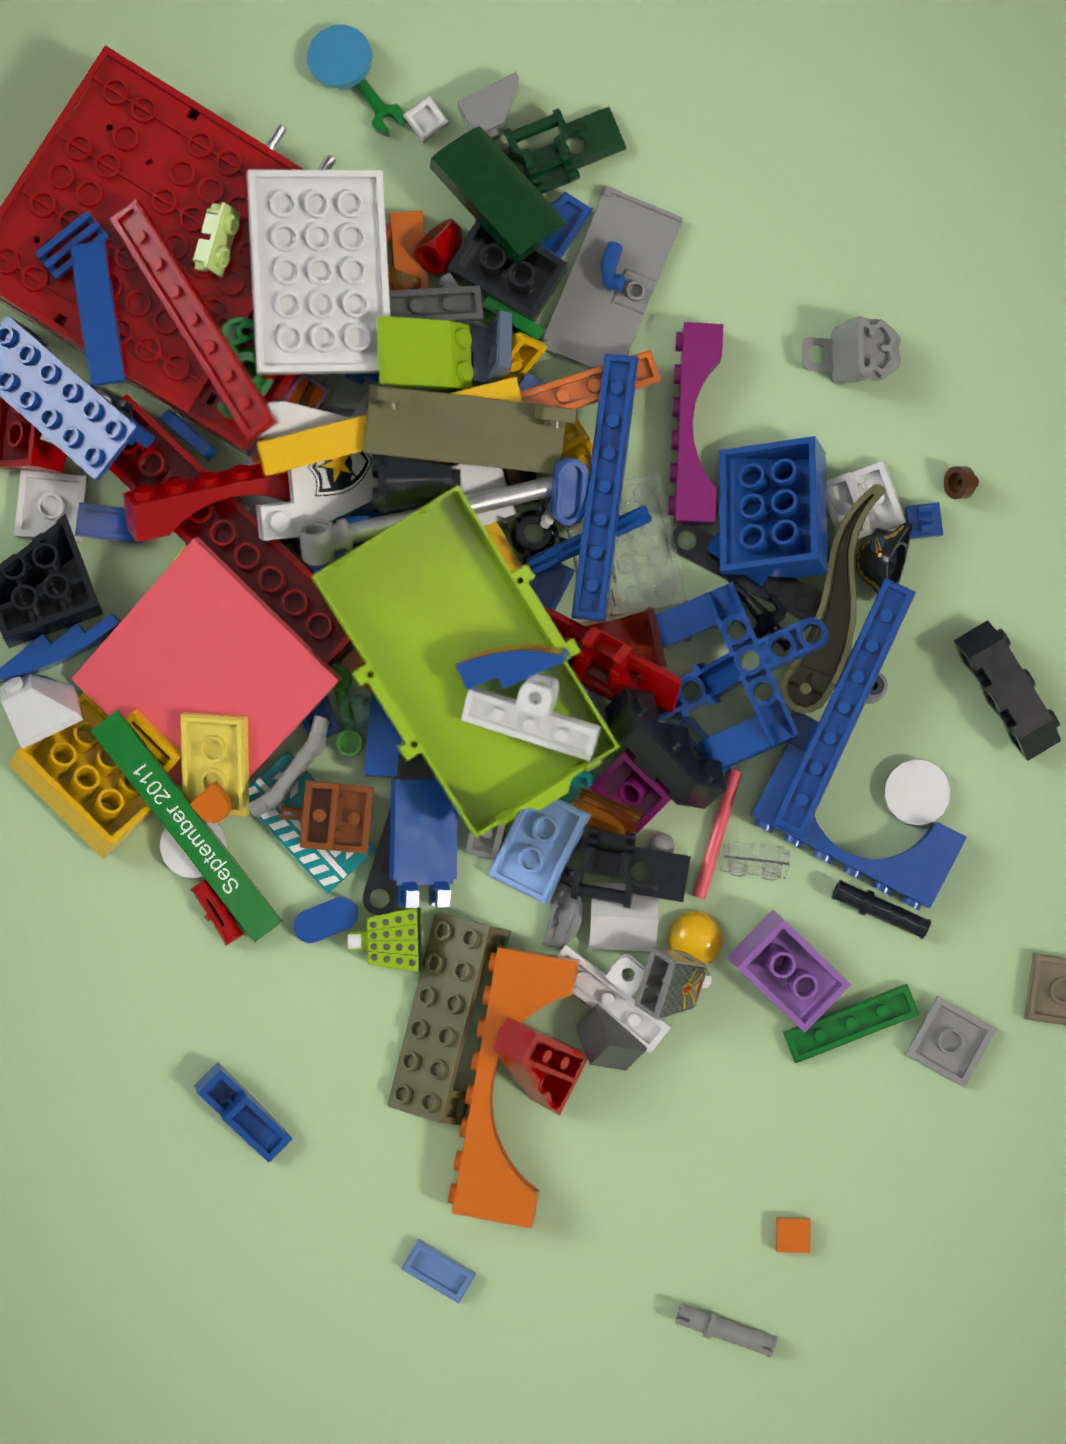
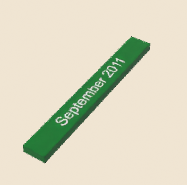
[91,709,283,942]

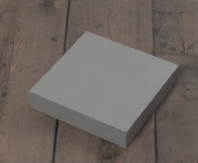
[905,996,997,1087]

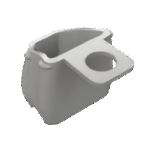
[802,316,901,385]

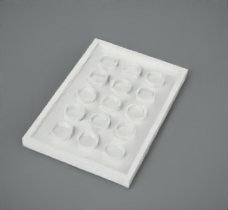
[247,170,390,375]

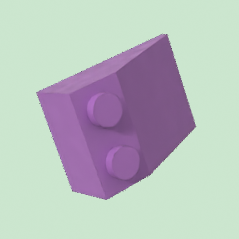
[727,910,851,1033]

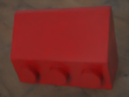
[0,397,67,473]

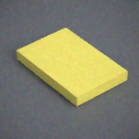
[180,712,249,817]

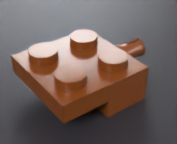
[280,781,374,854]

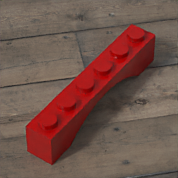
[123,463,291,542]

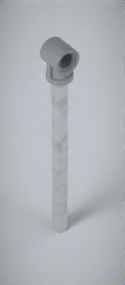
[298,473,589,566]

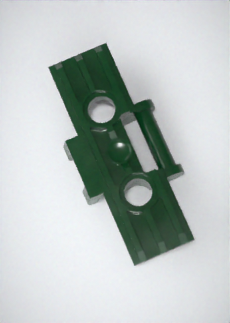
[502,106,627,194]

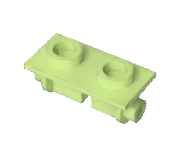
[192,202,241,278]

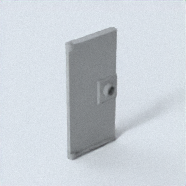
[541,186,683,369]

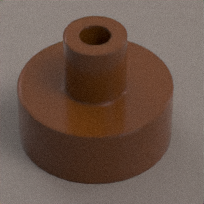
[944,466,979,499]

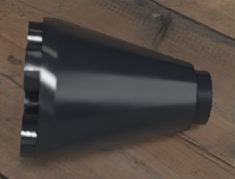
[372,454,461,517]

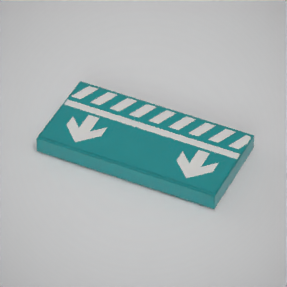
[249,751,377,894]

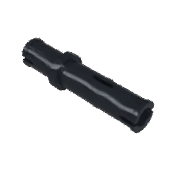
[831,880,931,939]

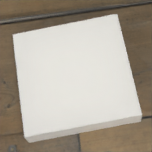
[14,470,88,543]

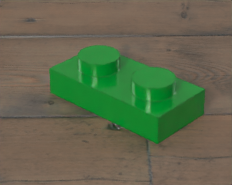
[482,295,545,341]

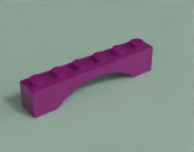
[668,322,724,526]

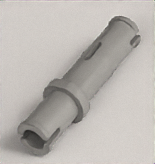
[675,1303,777,1357]

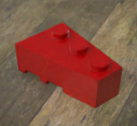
[492,1017,588,1116]

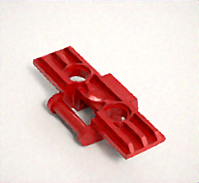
[544,607,682,713]

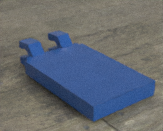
[389,779,458,908]

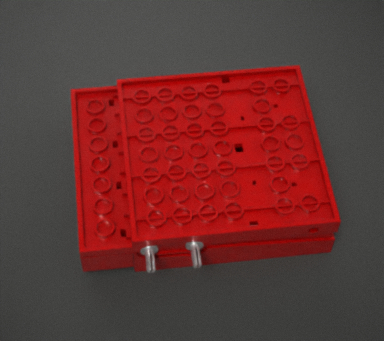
[0,45,392,457]

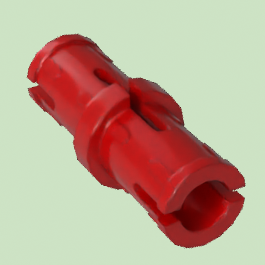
[190,879,244,946]

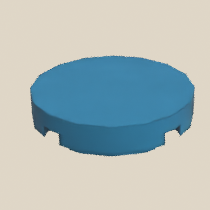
[307,25,373,90]

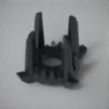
[499,499,567,565]

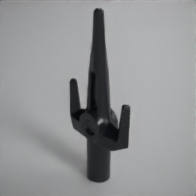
[724,574,791,652]

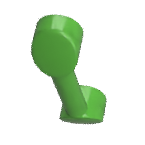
[330,665,365,757]

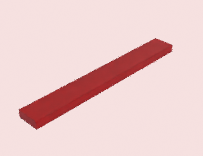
[110,199,279,441]

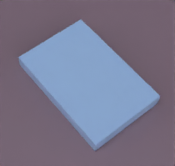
[488,799,592,905]

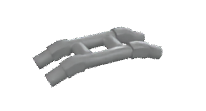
[247,715,330,818]

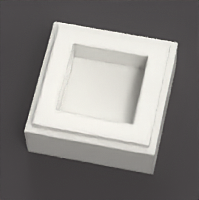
[403,96,449,144]

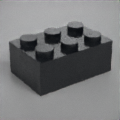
[447,220,567,323]

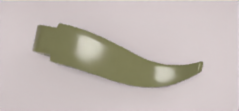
[780,484,886,714]

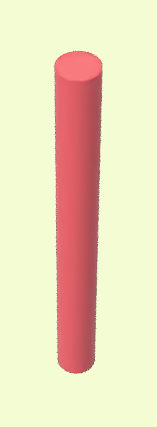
[693,768,742,899]

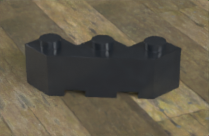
[953,620,1061,761]
[605,688,726,809]

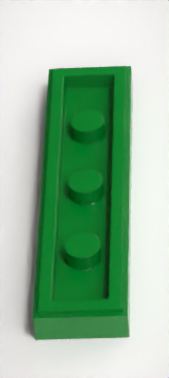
[783,984,920,1064]

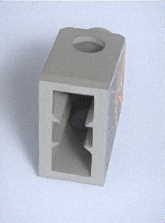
[634,947,711,1020]

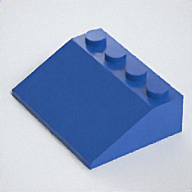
[719,436,828,578]

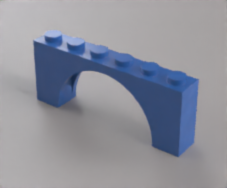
[749,744,967,911]

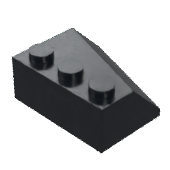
[0,514,103,648]

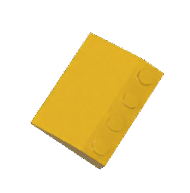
[9,692,179,859]

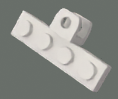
[461,673,601,761]
[558,943,671,1054]

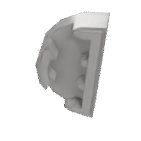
[542,881,584,947]

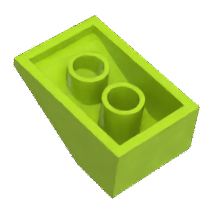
[377,316,474,393]

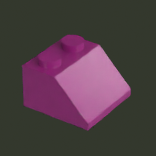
[589,748,671,834]

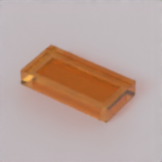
[573,787,643,835]

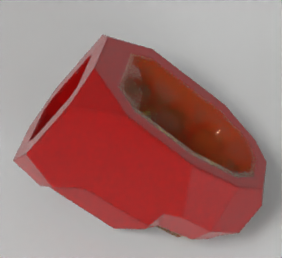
[414,218,463,275]

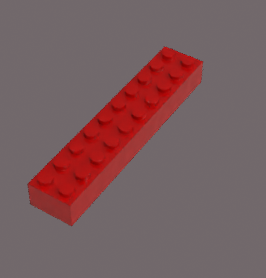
[109,394,352,666]

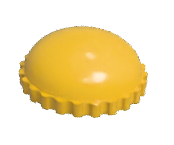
[667,911,724,966]

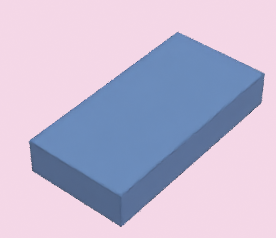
[401,1239,476,1304]

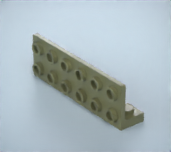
[363,384,577,474]
[388,912,511,1125]

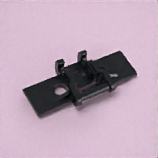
[560,826,691,909]

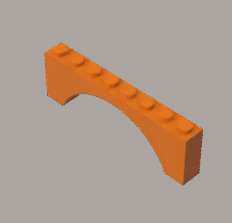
[448,945,580,1228]

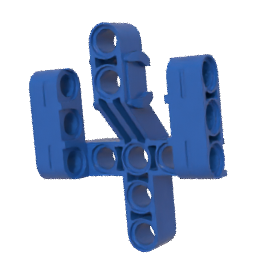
[646,581,829,770]

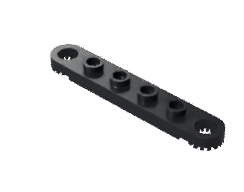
[670,524,822,620]
[363,753,435,915]

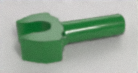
[355,78,404,137]

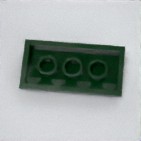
[429,126,567,264]

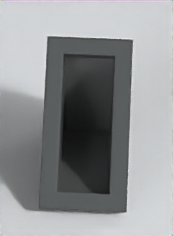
[576,1004,647,1071]

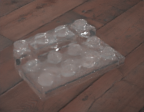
[565,472,688,618]

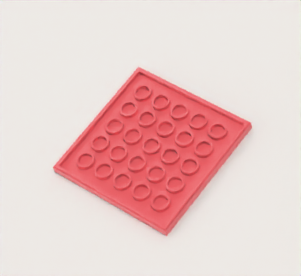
[71,537,342,788]

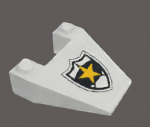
[256,401,379,540]

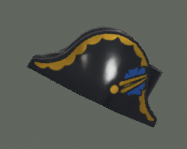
[856,523,913,594]

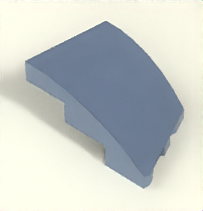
[462,310,512,387]

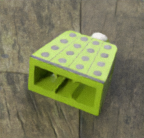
[348,907,423,972]

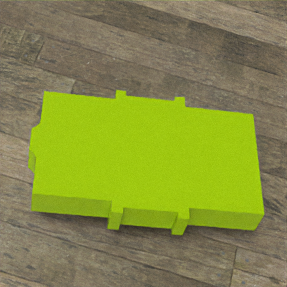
[311,486,620,838]

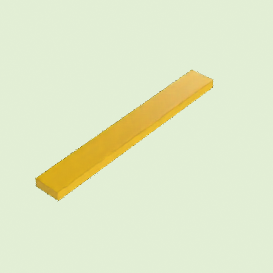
[256,377,522,476]

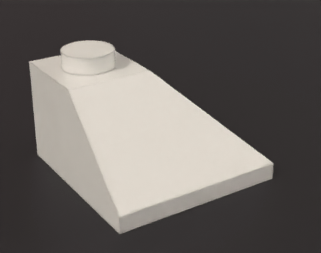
[0,674,83,749]

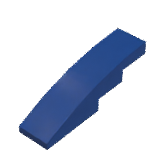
[70,241,126,387]
[0,613,121,683]

